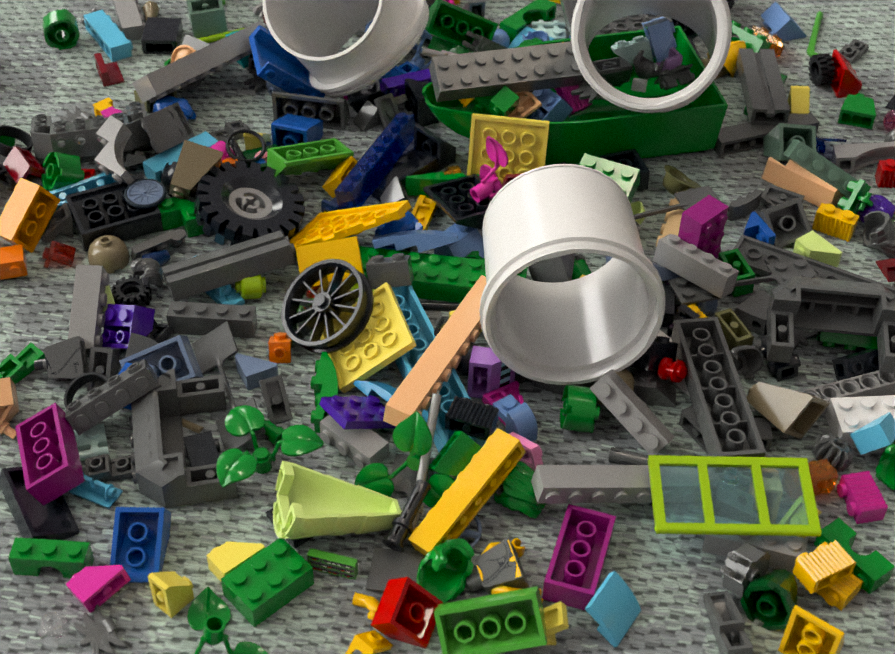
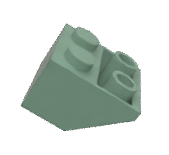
[187,0,228,39]

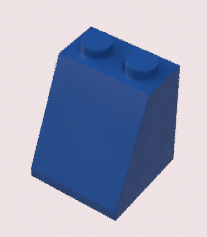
[271,114,323,147]

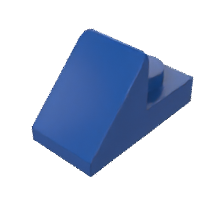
[743,211,776,245]

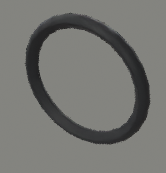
[225,129,266,163]

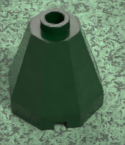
[740,569,797,630]

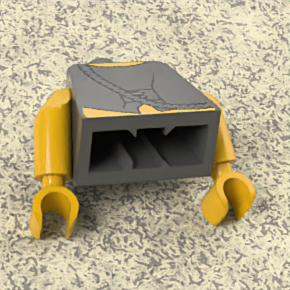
[466,538,543,603]

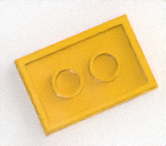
[295,236,364,287]

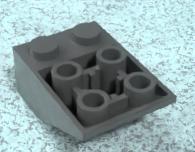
[140,102,195,154]

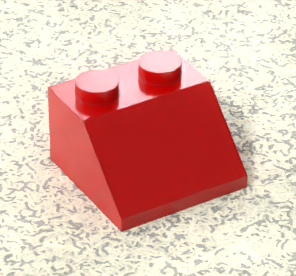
[830,49,862,98]
[371,577,443,649]

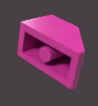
[66,565,131,613]

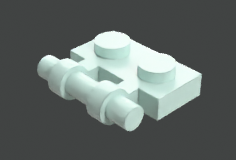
[531,20,566,40]
[74,423,109,461]

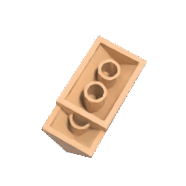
[762,157,844,207]

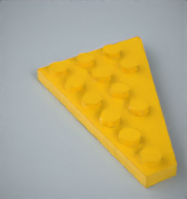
[289,200,411,256]

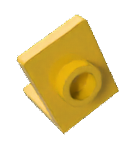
[345,630,393,654]

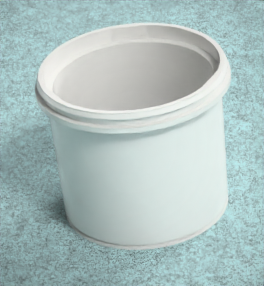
[479,164,666,385]

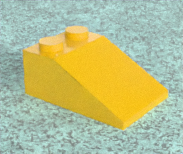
[778,605,845,654]

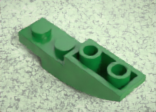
[311,351,339,433]

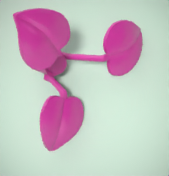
[470,136,508,203]

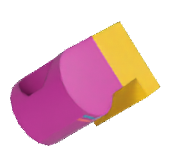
[93,97,122,118]

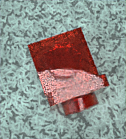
[42,240,76,268]

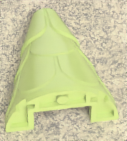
[273,461,402,539]

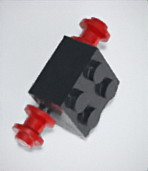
[630,336,687,383]

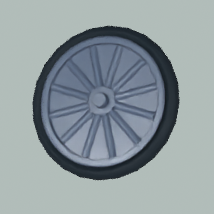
[124,179,167,209]

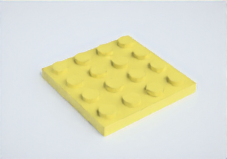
[467,113,550,184]
[321,282,417,393]

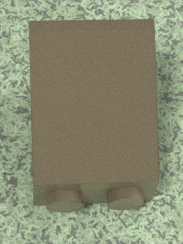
[169,140,223,200]
[746,382,830,438]

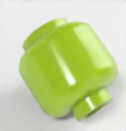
[235,274,266,300]

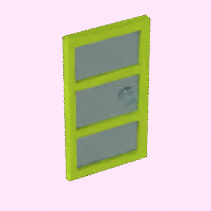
[648,455,822,537]

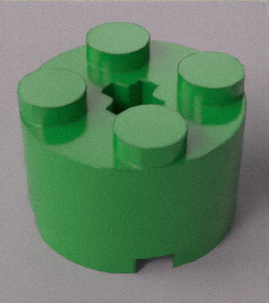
[43,9,80,50]
[41,152,84,191]
[560,385,600,433]

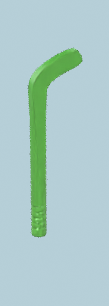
[807,11,823,57]

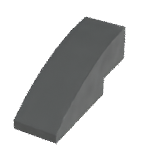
[703,591,753,654]

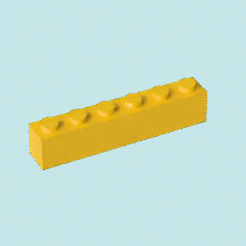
[408,428,526,556]

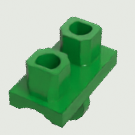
[837,179,874,215]

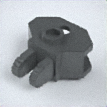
[719,542,770,598]

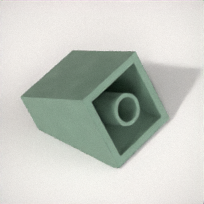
[763,123,816,161]

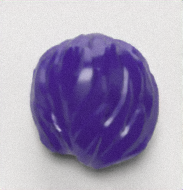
[858,195,895,223]

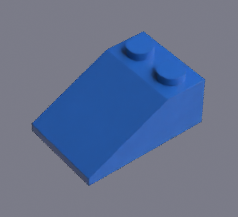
[110,507,171,583]

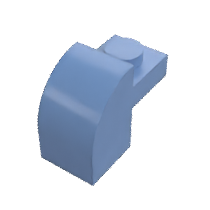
[492,394,538,442]

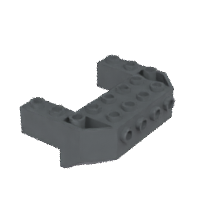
[30,101,152,165]
[766,276,895,373]
[129,369,238,508]

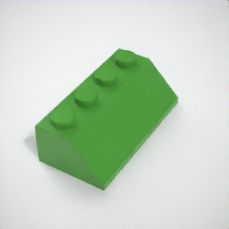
[267,138,354,177]
[434,586,547,654]

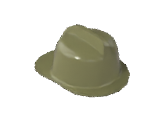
[663,165,701,195]

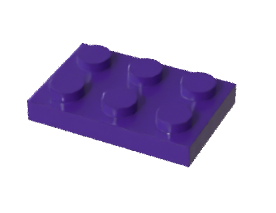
[319,395,396,429]

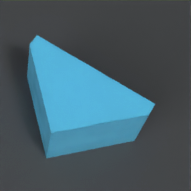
[850,412,895,455]

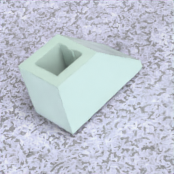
[611,36,654,64]

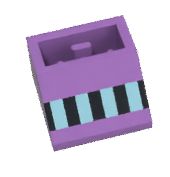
[467,346,515,399]

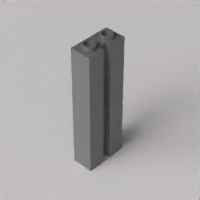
[736,48,790,125]
[161,230,296,301]

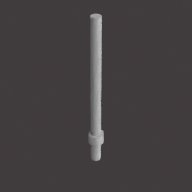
[411,394,442,533]

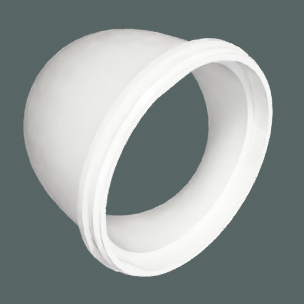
[262,0,429,97]
[571,0,732,113]

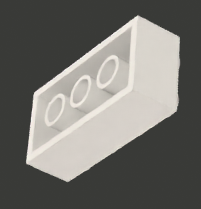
[825,395,895,449]

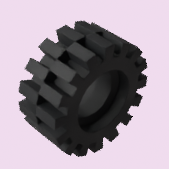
[808,53,835,86]
[112,275,152,307]

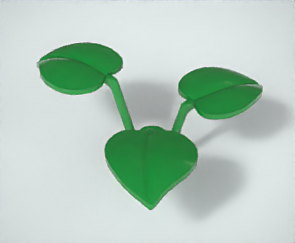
[216,405,324,488]
[354,411,454,508]
[187,587,268,654]

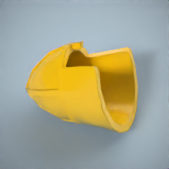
[707,41,746,78]

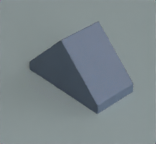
[235,353,279,391]

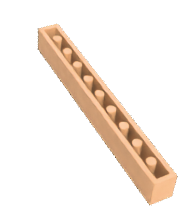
[383,275,486,426]

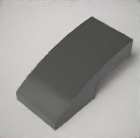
[209,120,250,143]

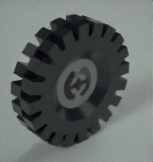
[193,161,305,246]

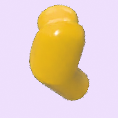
[352,592,380,620]

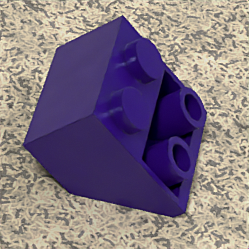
[102,304,155,349]

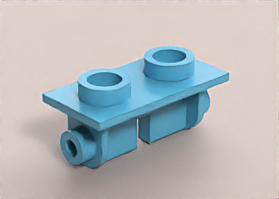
[69,473,123,509]

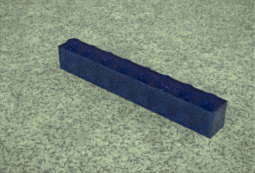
[334,113,416,210]

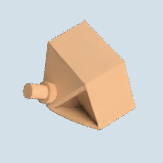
[0,377,19,440]

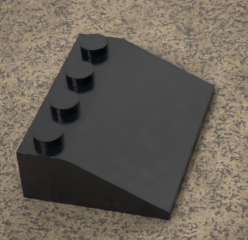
[423,174,496,229]
[65,175,163,252]

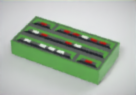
[307,548,358,580]

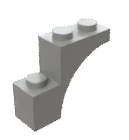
[94,115,134,185]

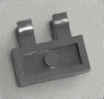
[374,93,415,134]

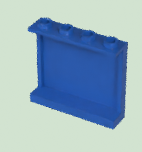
[249,25,325,98]

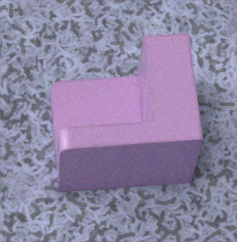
[657,47,683,71]

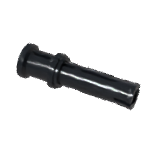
[382,480,431,552]

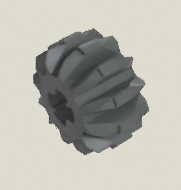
[812,434,855,472]

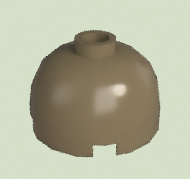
[88,235,130,274]

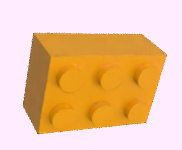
[0,178,60,253]

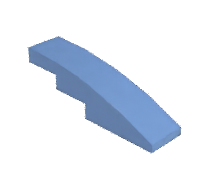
[372,230,458,253]

